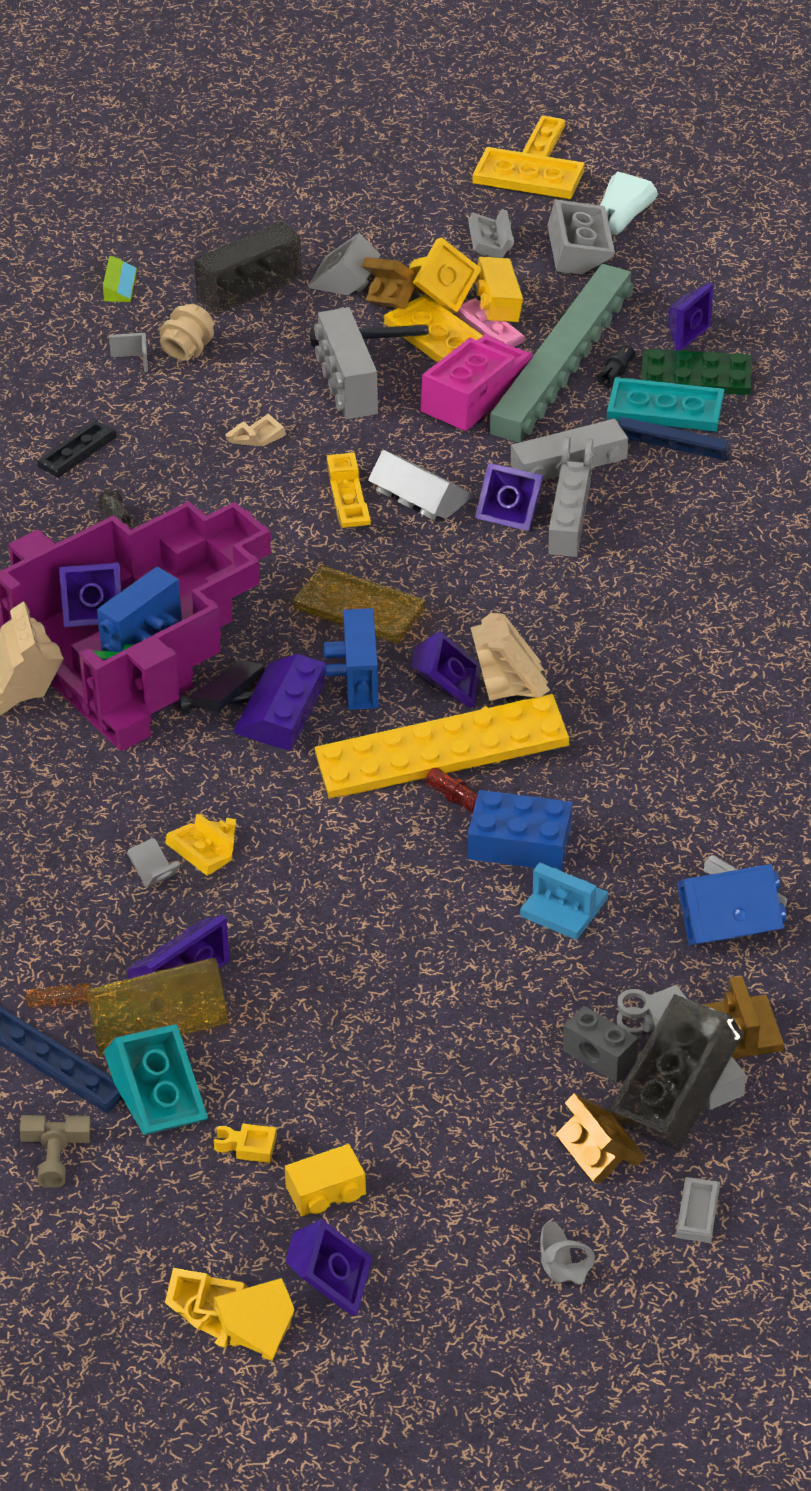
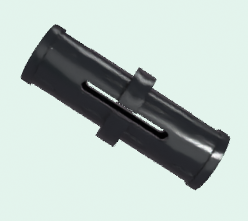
[597,345,635,387]

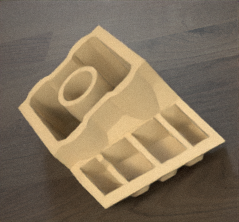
[0,601,64,715]
[470,613,550,701]

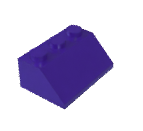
[234,654,326,751]
[127,915,230,1012]

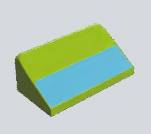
[103,256,137,302]

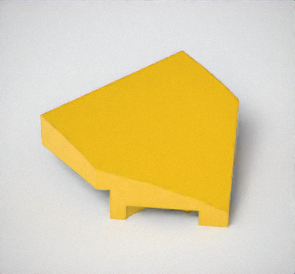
[165,814,236,876]
[213,1278,294,1361]

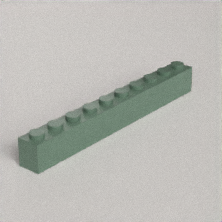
[490,264,634,443]

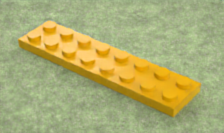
[314,694,569,798]

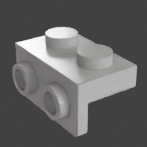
[468,209,514,258]

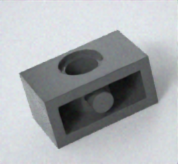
[563,1006,638,1083]

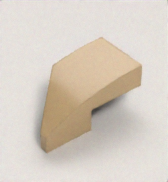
[225,414,287,446]

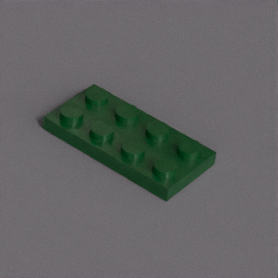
[641,349,752,395]

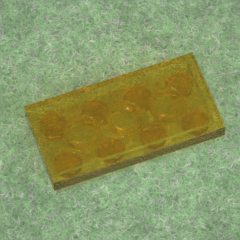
[293,565,425,644]
[85,958,229,1056]

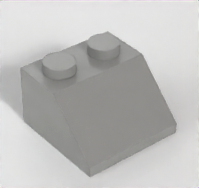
[308,233,381,295]

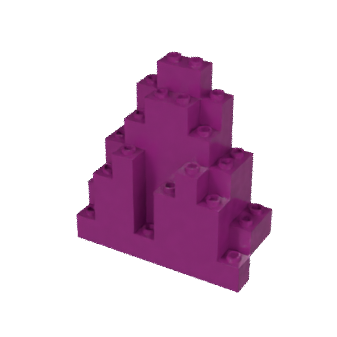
[0,501,272,751]

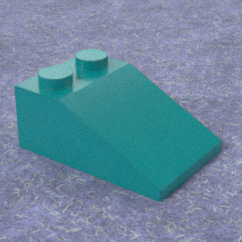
[104,1024,208,1135]

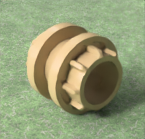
[159,304,214,361]

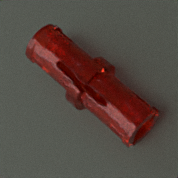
[426,767,478,814]

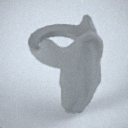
[540,1221,595,1285]

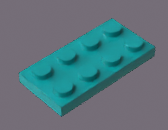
[607,377,724,432]

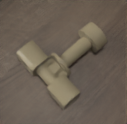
[20,1115,91,1188]

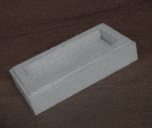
[676,1177,720,1243]

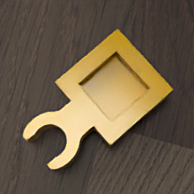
[214,1124,277,1163]

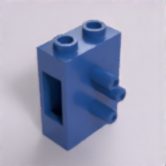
[97,567,182,652]
[324,608,379,710]
[677,864,786,946]

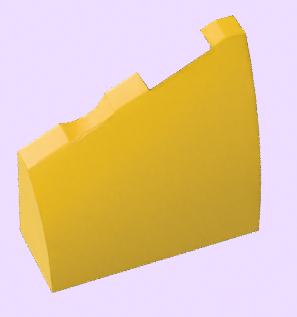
[165,1268,248,1348]

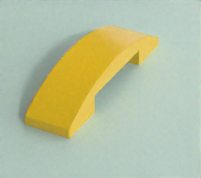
[327,453,371,528]

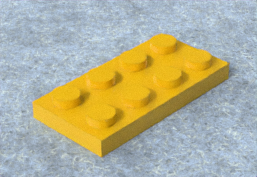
[473,147,584,199]
[384,294,483,363]

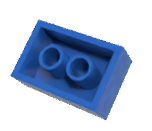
[468,790,573,871]

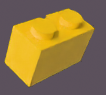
[285,1144,366,1217]

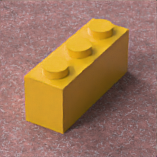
[474,257,523,322]

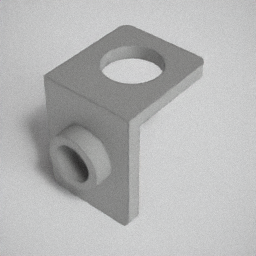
[109,333,148,372]
[127,838,180,888]

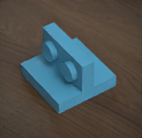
[520,862,608,940]

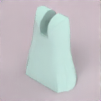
[600,172,658,235]

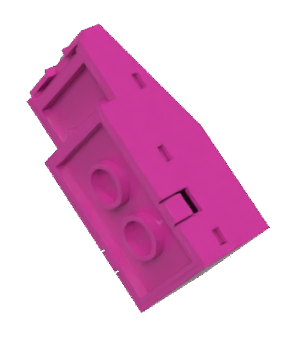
[421,333,533,431]

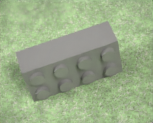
[314,307,378,419]

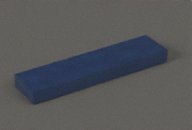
[619,417,731,461]

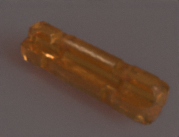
[26,983,91,1008]

